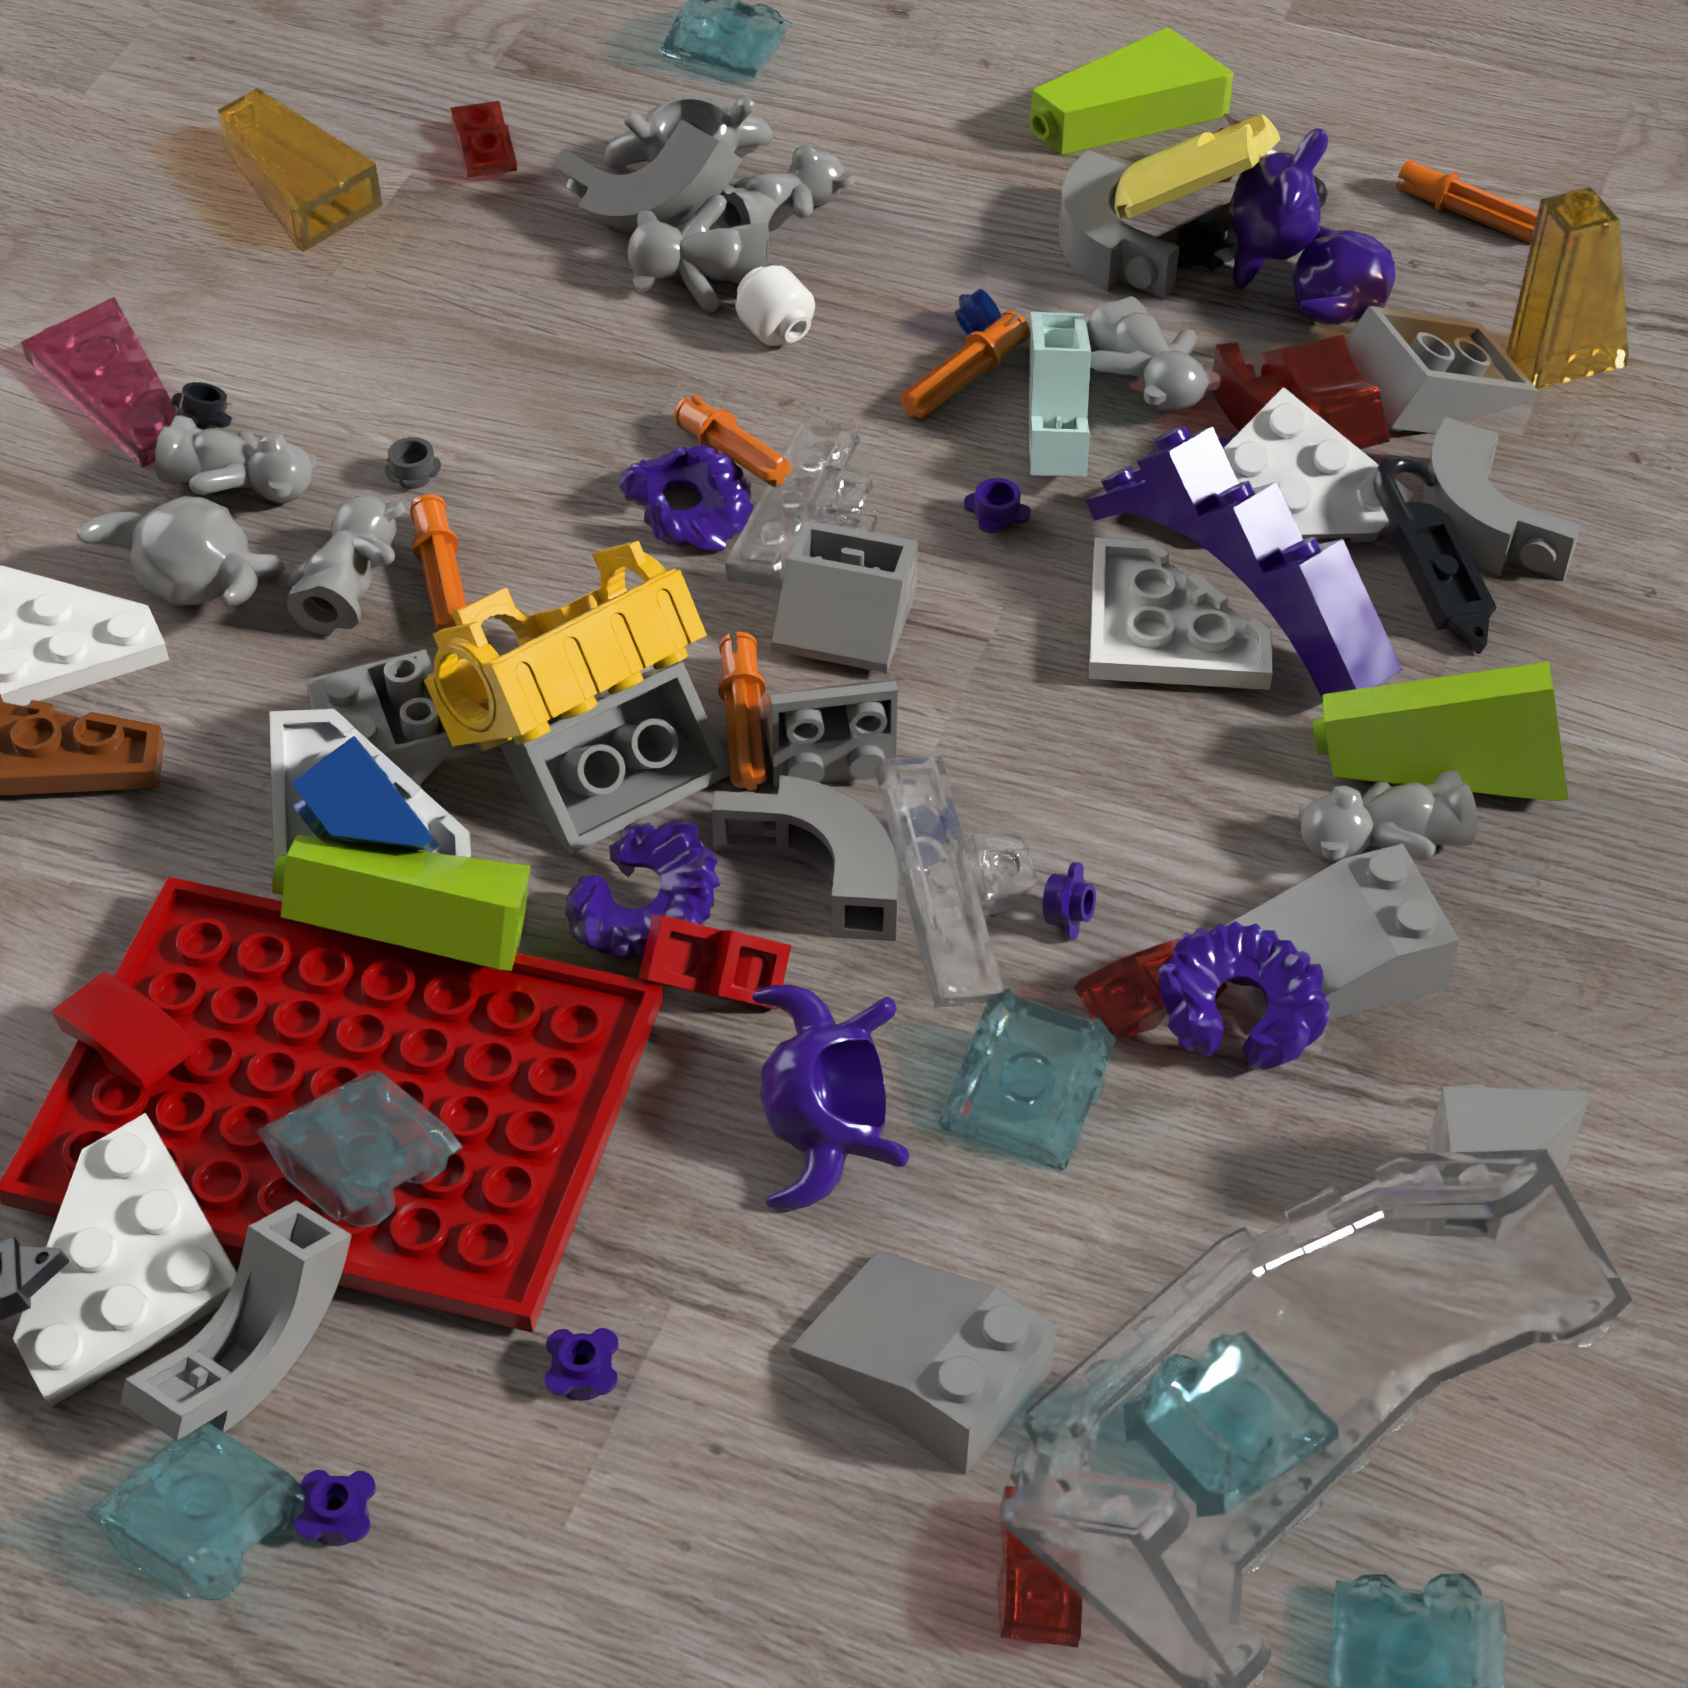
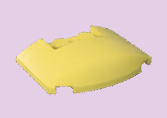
[1114,113,1281,219]

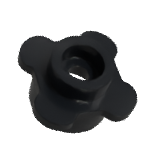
[172,382,232,430]

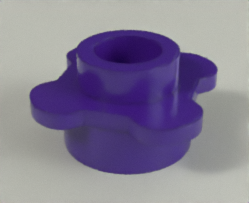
[964,478,1031,533]
[1042,862,1096,940]
[544,1328,619,1401]
[294,1470,376,1546]

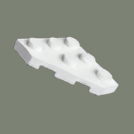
[1223,387,1414,542]
[1089,537,1273,690]
[0,565,169,706]
[269,709,471,901]
[13,1113,237,1407]

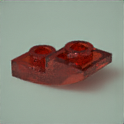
[450,101,517,178]
[1212,342,1278,432]
[1073,938,1228,1041]
[997,1485,1083,1648]

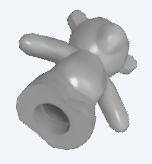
[717,144,854,232]
[628,194,769,313]
[1087,296,1221,413]
[155,415,316,503]
[286,496,406,636]
[1299,769,1477,863]

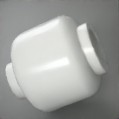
[735,265,815,346]

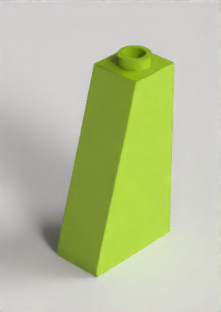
[1029,27,1234,155]
[1313,661,1569,801]
[272,835,531,971]

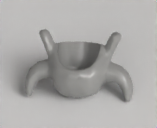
[604,96,773,168]
[77,496,285,606]

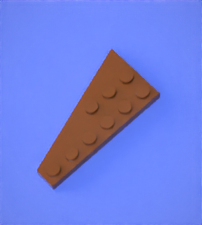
[0,694,164,796]

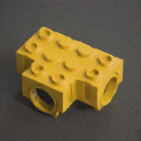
[424,540,707,750]

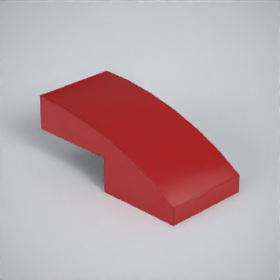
[638,915,792,1010]
[51,971,199,1090]

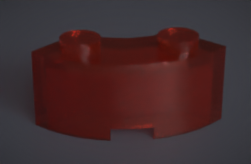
[1261,334,1390,449]

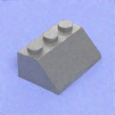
[500,661,730,854]

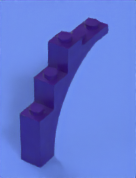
[1085,425,1403,701]

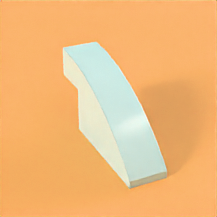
[1029,312,1091,477]

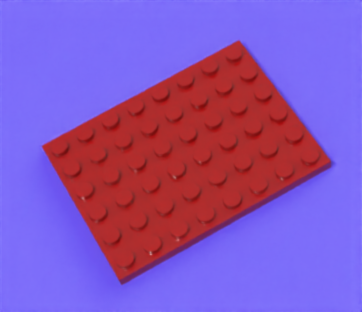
[0,876,663,1333]

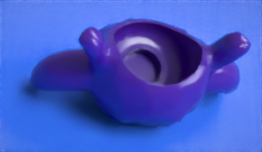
[1229,128,1328,288]
[1292,225,1395,325]
[752,985,909,1210]

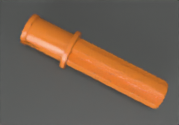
[1396,159,1546,243]
[900,310,1030,419]
[674,395,792,487]
[410,494,466,630]
[717,631,768,792]

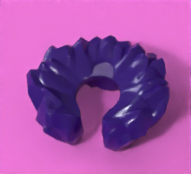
[619,445,754,552]
[565,820,720,960]
[1158,921,1330,1070]

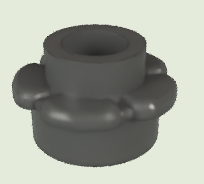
[385,437,441,489]

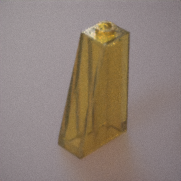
[218,88,382,252]
[1506,187,1629,389]

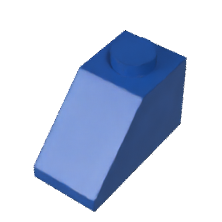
[291,736,440,852]

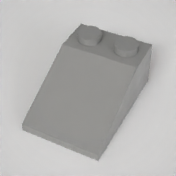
[1334,306,1539,433]
[1224,844,1460,1022]
[790,1250,1057,1475]

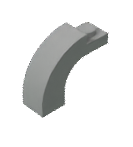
[552,119,743,233]
[1059,149,1179,300]
[1423,416,1581,581]
[712,775,899,941]
[120,1201,352,1441]

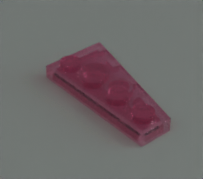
[21,297,177,468]

